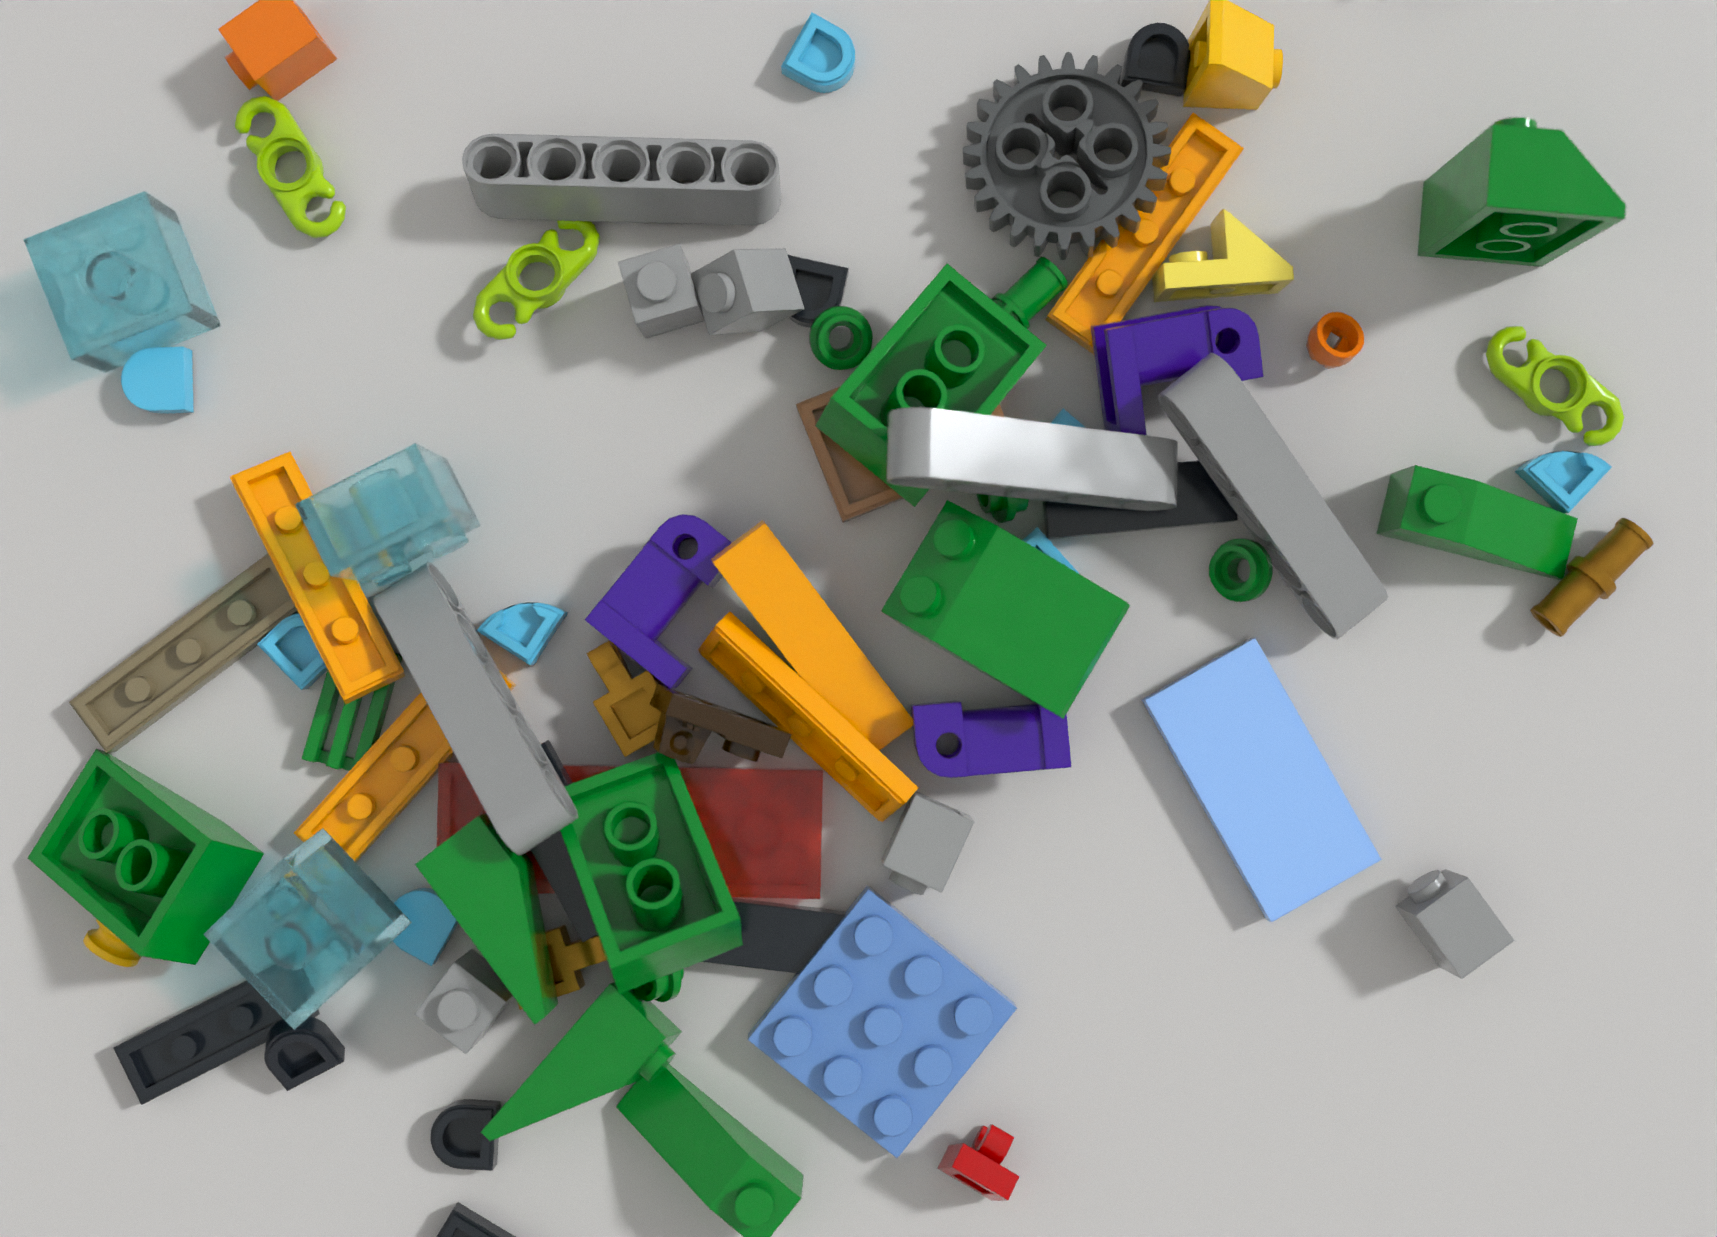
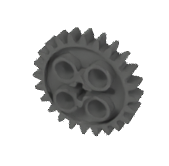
[963,52,1171,260]

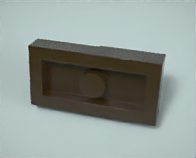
[650,684,791,764]

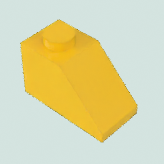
[1183,0,1283,110]

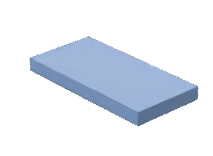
[1142,638,1382,922]

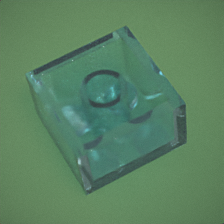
[23,191,221,373]
[295,443,481,587]
[203,828,412,1030]

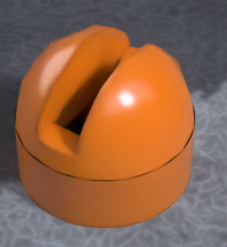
[1306,312,1364,369]

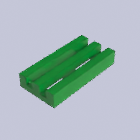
[301,652,402,771]

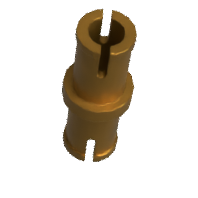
[1530,518,1654,637]

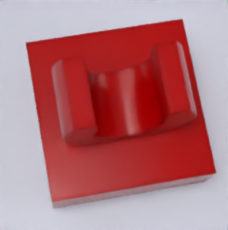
[937,1124,1020,1201]

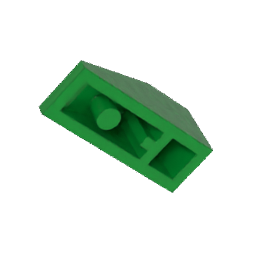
[1376,465,1578,580]
[415,813,558,1025]
[481,982,682,1141]
[616,1064,804,1237]

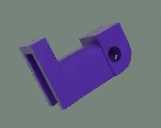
[1090,305,1264,435]
[585,514,732,689]
[911,700,1072,778]

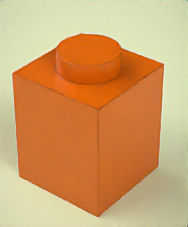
[218,0,337,101]

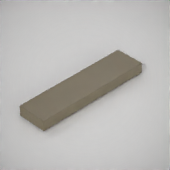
[69,553,299,753]

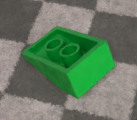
[815,264,1047,507]
[881,500,1130,719]
[28,749,265,965]
[560,752,743,994]

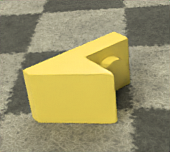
[1152,209,1294,302]

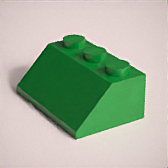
[1418,117,1626,267]

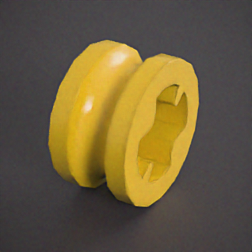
[83,919,141,967]

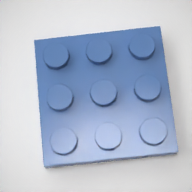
[748,885,1017,1158]

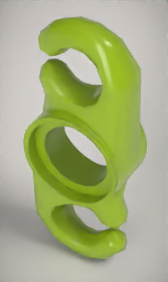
[235,96,346,238]
[473,220,600,340]
[1486,326,1624,446]

